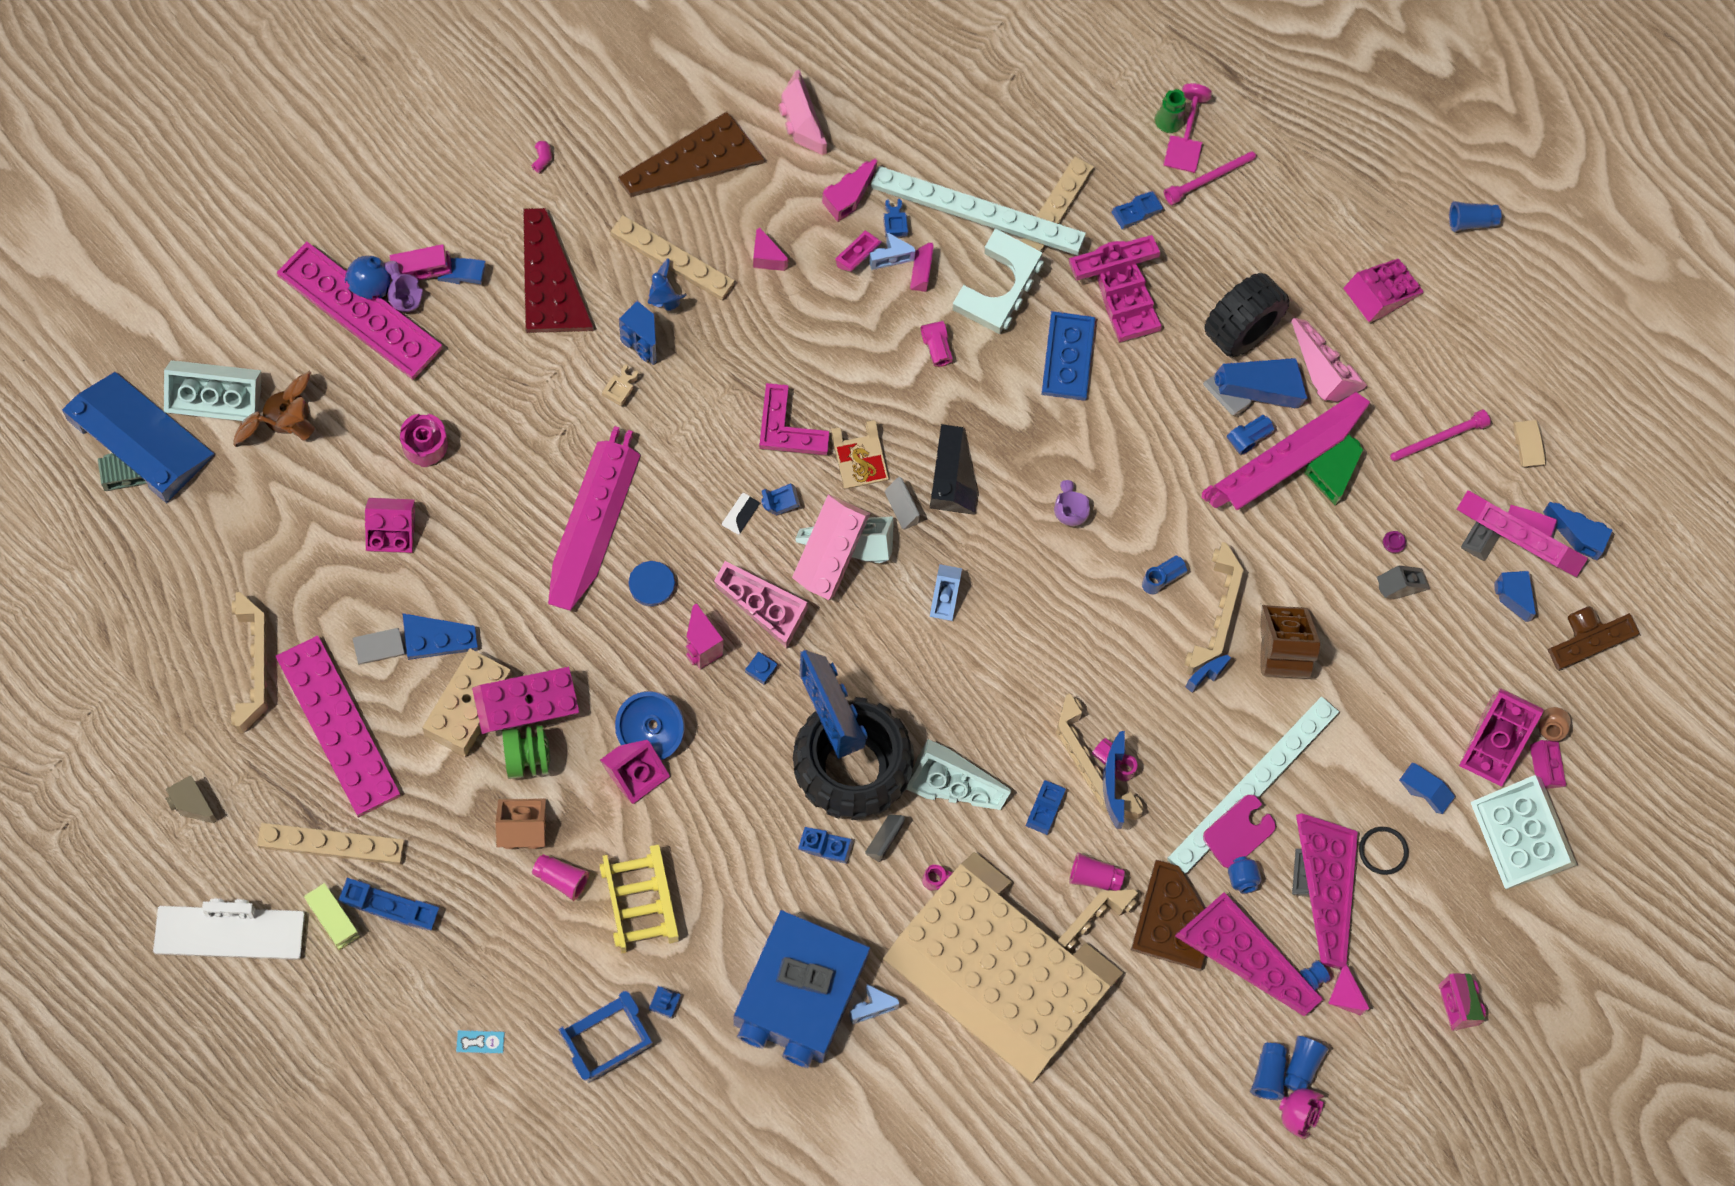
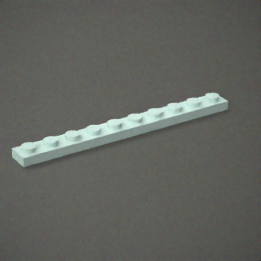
[871,166,1086,255]
[1167,696,1339,876]

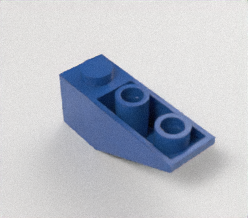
[1543,501,1612,561]

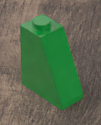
[1304,434,1363,506]

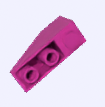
[822,158,877,222]

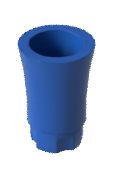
[1449,201,1501,232]
[1284,1036,1329,1091]
[1250,1042,1286,1100]

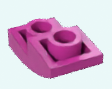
[1508,505,1557,537]

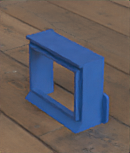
[559,991,652,1083]

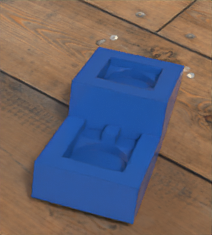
[1112,191,1163,230]
[438,258,486,285]
[1185,655,1231,693]
[1025,780,1066,835]

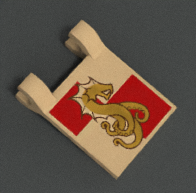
[830,420,889,490]

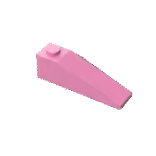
[1292,318,1367,402]

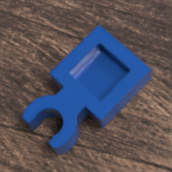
[883,199,908,238]

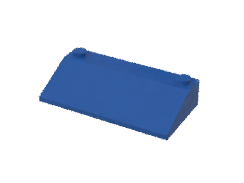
[62,372,215,504]

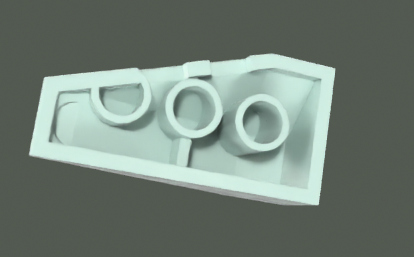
[796,517,893,563]
[907,739,1011,810]

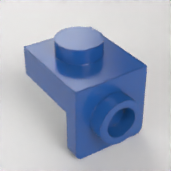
[761,483,800,516]

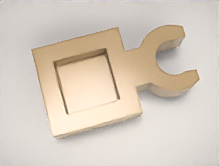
[602,364,638,406]

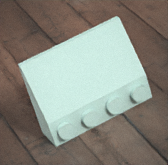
[1471,775,1577,889]

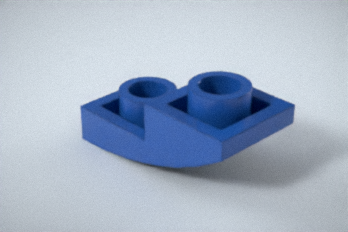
[798,827,853,864]

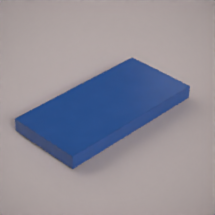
[1041,311,1095,401]

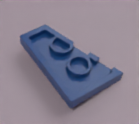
[402,613,478,660]

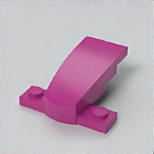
[1069,235,1161,343]

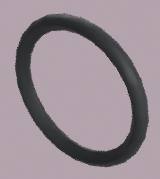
[1359,826,1408,875]

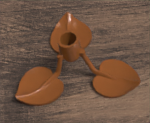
[233,370,315,447]

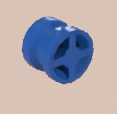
[1300,960,1330,990]

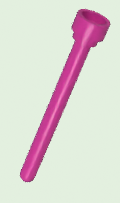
[1164,151,1256,205]
[1390,409,1491,461]

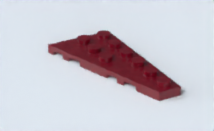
[523,208,593,333]

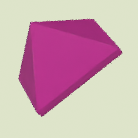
[1328,965,1369,1016]

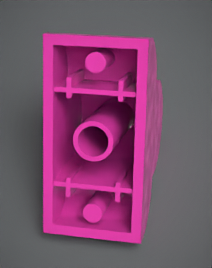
[1459,688,1544,787]

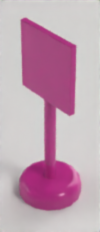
[1163,83,1212,173]

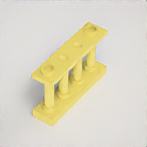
[599,844,679,953]

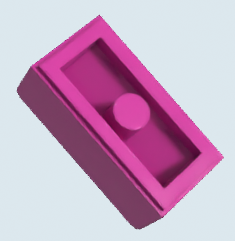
[835,230,882,272]
[910,242,934,292]
[1530,740,1566,789]

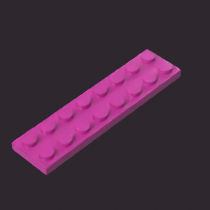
[276,241,443,380]
[275,635,401,818]

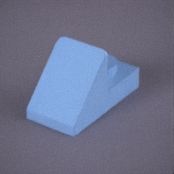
[869,233,915,270]
[849,985,899,1025]

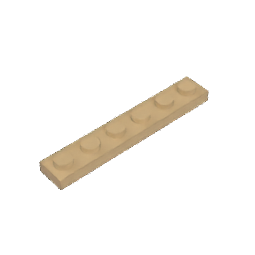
[1021,156,1093,252]
[610,215,734,301]
[257,823,405,865]

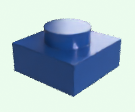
[745,652,777,685]

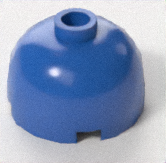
[344,256,391,299]

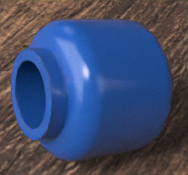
[1228,856,1262,894]

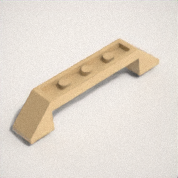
[1184,542,1243,675]
[231,592,267,733]
[1056,693,1143,820]
[1057,890,1138,952]

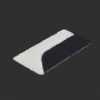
[722,493,760,535]

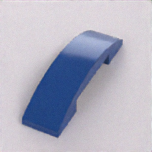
[1103,731,1125,829]
[339,878,439,931]

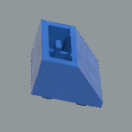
[619,301,656,365]

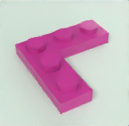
[759,383,829,455]

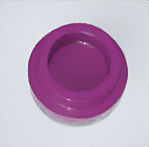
[1383,531,1406,553]

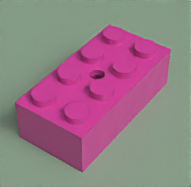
[472,667,579,734]

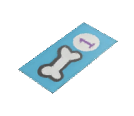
[456,1030,504,1053]

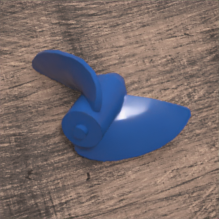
[648,258,687,311]

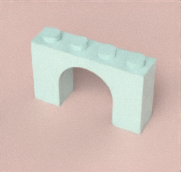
[953,229,1044,334]

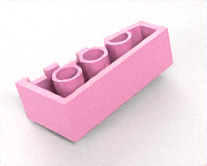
[714,561,808,648]

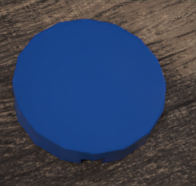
[628,561,675,607]

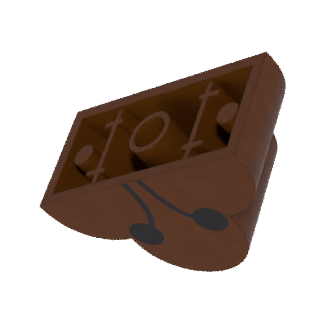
[1260,605,1320,678]

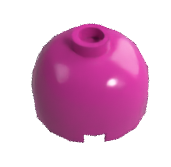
[1279,1088,1324,1139]

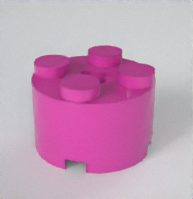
[400,414,448,467]

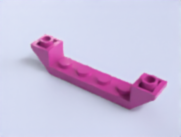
[1456,490,1588,577]

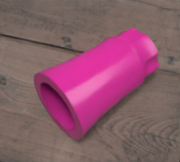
[1069,852,1125,891]
[532,854,589,901]

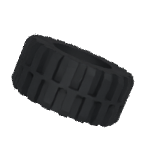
[1204,273,1290,357]

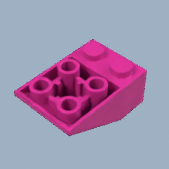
[1343,258,1424,322]

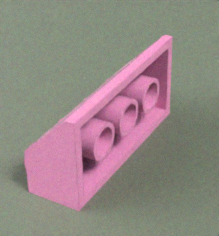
[792,494,870,600]

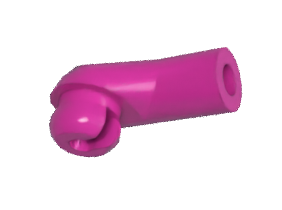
[531,141,552,173]

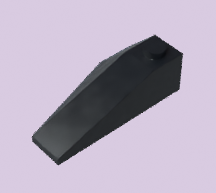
[929,424,978,515]

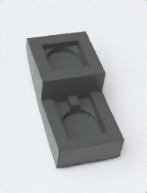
[776,957,833,994]

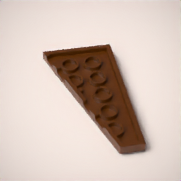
[618,111,764,197]

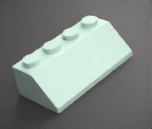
[164,360,261,421]

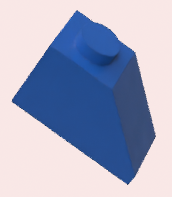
[1494,571,1536,622]

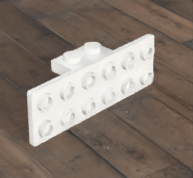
[153,899,304,960]

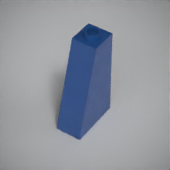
[1215,358,1307,408]

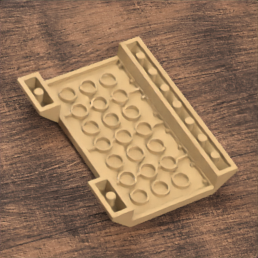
[883,852,1123,1083]

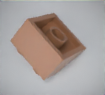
[495,799,546,849]

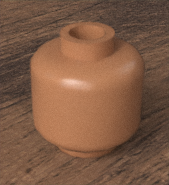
[1539,707,1571,741]

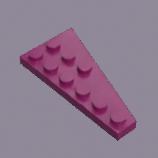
[1296,813,1358,970]
[1175,892,1322,1016]

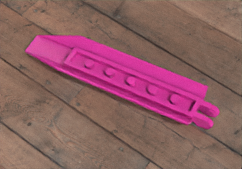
[1201,392,1370,510]
[548,426,641,611]

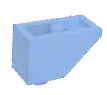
[929,564,962,621]

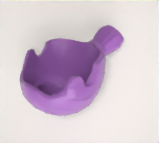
[385,261,423,312]
[1054,480,1090,526]

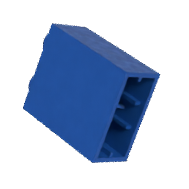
[733,910,870,1068]

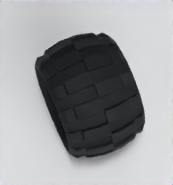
[793,697,914,820]

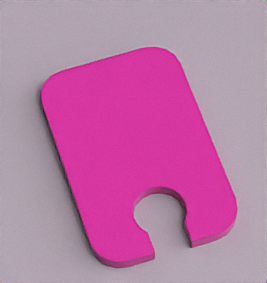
[1203,794,1275,868]

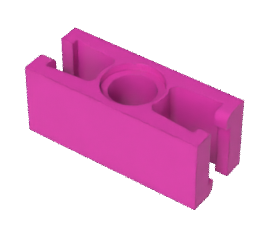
[389,244,452,280]

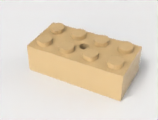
[422,649,512,757]

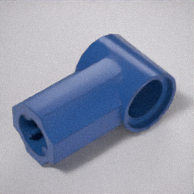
[1226,415,1274,455]
[1142,555,1188,594]

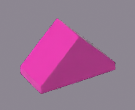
[753,228,788,271]

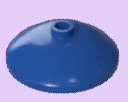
[615,691,685,760]

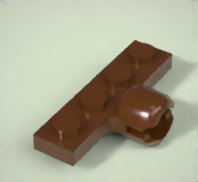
[1547,606,1640,670]

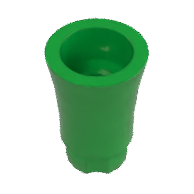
[1154,89,1186,133]

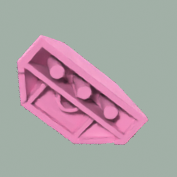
[779,69,827,155]

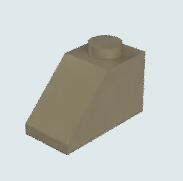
[165,775,217,823]

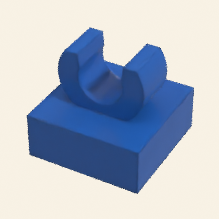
[649,986,681,1019]

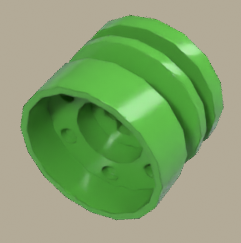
[502,725,550,779]

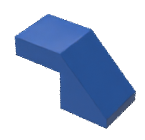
[1399,763,1455,814]

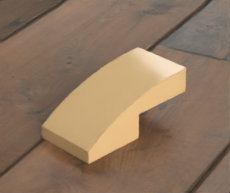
[1513,420,1545,467]

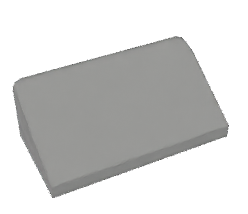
[1203,375,1251,415]
[885,477,920,529]
[352,628,405,665]

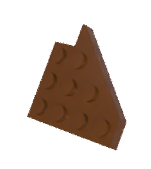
[1131,860,1205,971]

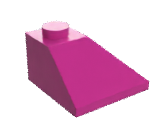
[600,740,670,804]

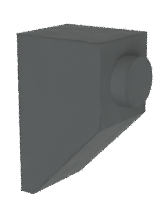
[1377,565,1430,599]

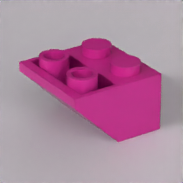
[365,498,415,553]

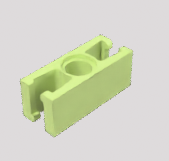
[304,883,360,950]

